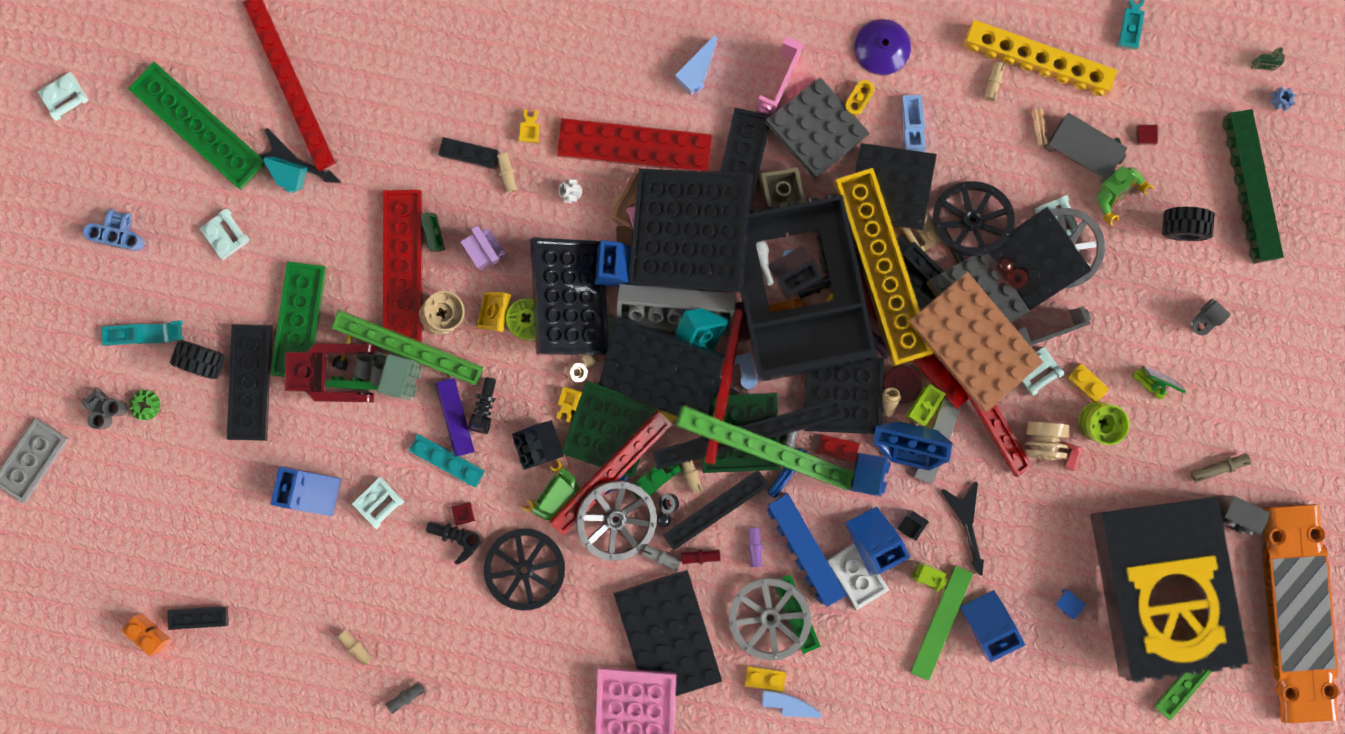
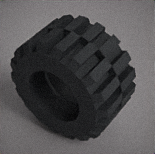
[1162,207,1215,241]
[169,340,225,379]

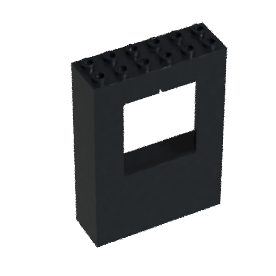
[740,193,877,383]

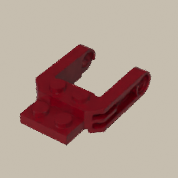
[285,343,376,402]

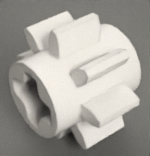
[558,179,582,203]

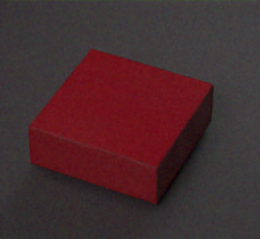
[1137,125,1158,145]
[451,502,476,526]

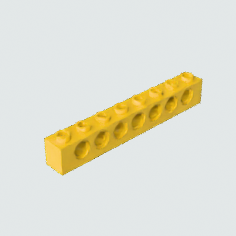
[963,20,1118,96]

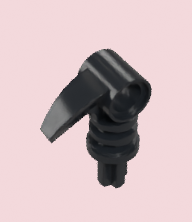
[468,377,496,435]
[426,521,483,565]

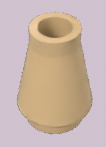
[882,388,901,417]

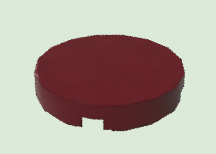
[883,366,921,404]

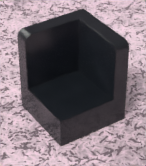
[898,510,929,541]

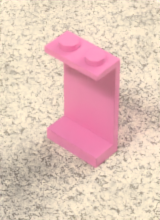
[756,36,804,115]

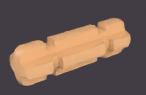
[1031,108,1049,146]

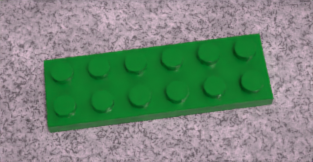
[270,261,327,377]

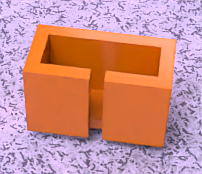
[121,613,171,657]

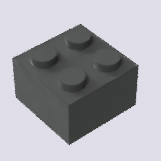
[1218,495,1270,536]

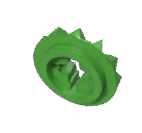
[128,390,160,420]

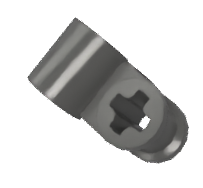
[1190,298,1231,335]
[354,351,387,386]
[81,387,127,429]

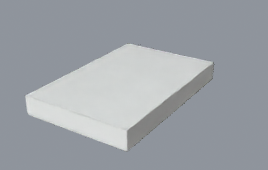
[826,543,889,610]

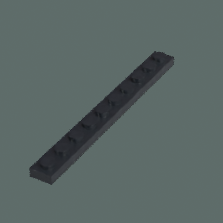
[652,398,845,470]

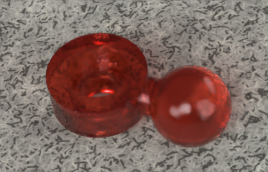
[997,258,1028,288]

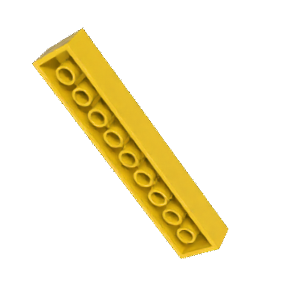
[834,168,933,366]

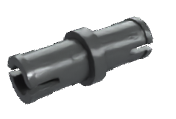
[386,681,426,714]

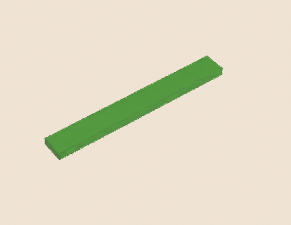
[332,309,484,385]

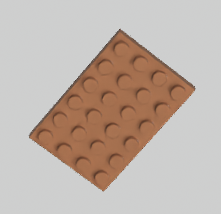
[909,272,1043,413]

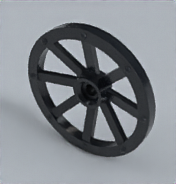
[932,181,1015,256]
[484,529,565,611]

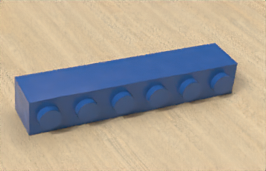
[766,493,847,607]

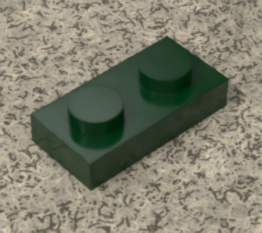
[420,212,446,252]

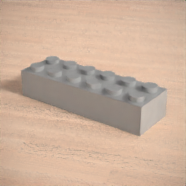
[617,284,735,337]

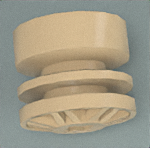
[419,291,465,335]
[1025,422,1069,460]

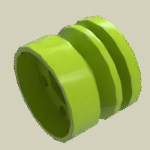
[506,298,536,341]
[1078,401,1130,445]

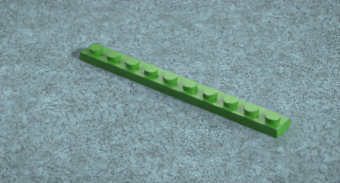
[675,407,854,490]

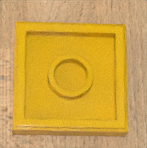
[477,291,511,332]

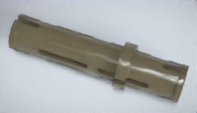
[1190,453,1251,483]

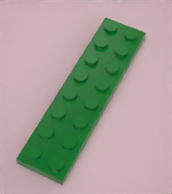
[128,61,265,190]

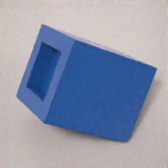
[1056,588,1086,620]

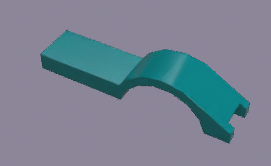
[101,320,184,346]

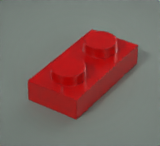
[817,434,860,462]

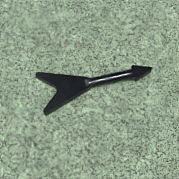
[259,128,341,183]
[941,482,984,576]

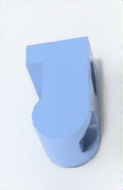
[735,353,757,390]

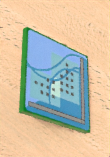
[1142,366,1186,395]

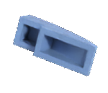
[902,95,926,152]
[762,689,821,718]

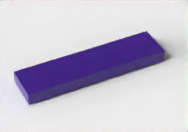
[435,378,475,457]

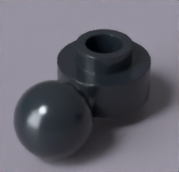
[657,493,679,528]

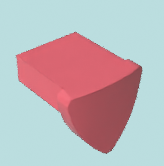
[1060,441,1082,471]

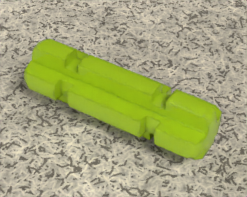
[1132,369,1167,399]

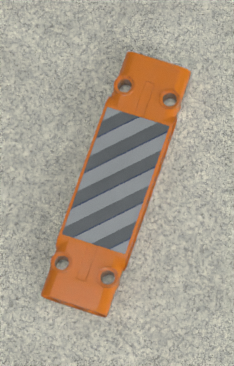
[1262,504,1339,723]

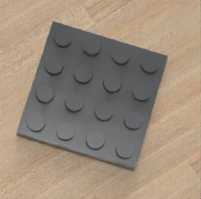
[764,77,870,179]
[926,254,1030,323]

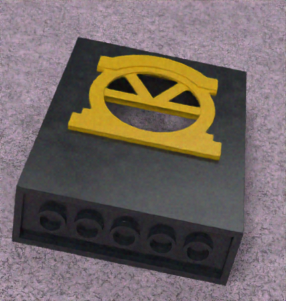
[1090,497,1249,683]

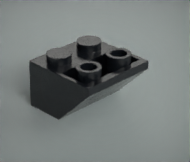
[767,246,823,299]
[512,420,564,470]

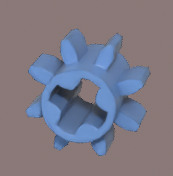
[1270,87,1296,111]

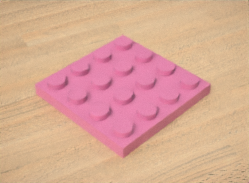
[596,667,676,734]

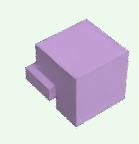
[461,226,507,272]

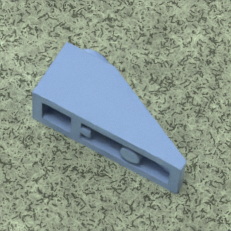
[675,35,718,95]

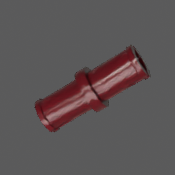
[681,549,721,565]

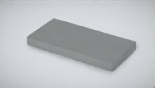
[0,418,69,503]

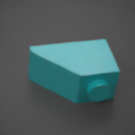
[264,156,308,193]

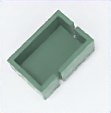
[378,354,423,401]

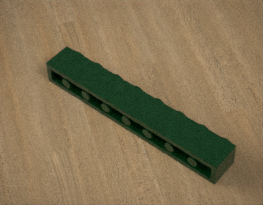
[1222,109,1284,264]

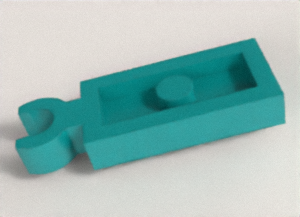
[1118,0,1145,50]

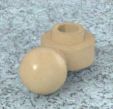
[567,355,596,382]

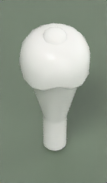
[756,241,774,286]

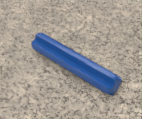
[767,448,808,498]

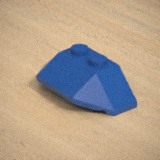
[873,421,953,471]

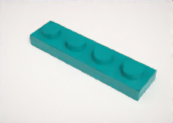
[408,434,485,488]

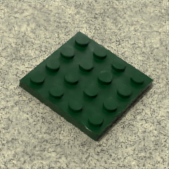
[562,381,657,478]
[701,392,780,473]

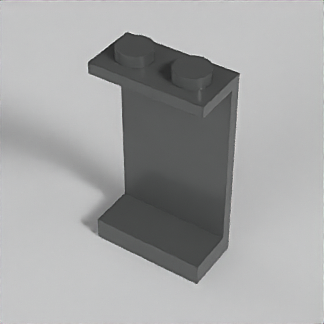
[1044,112,1127,184]
[1017,306,1091,346]

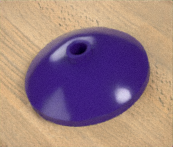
[854,19,911,75]

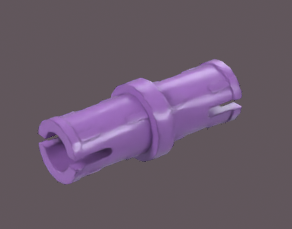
[748,528,763,567]

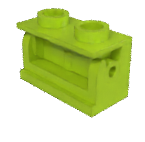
[905,383,946,427]
[910,561,947,592]

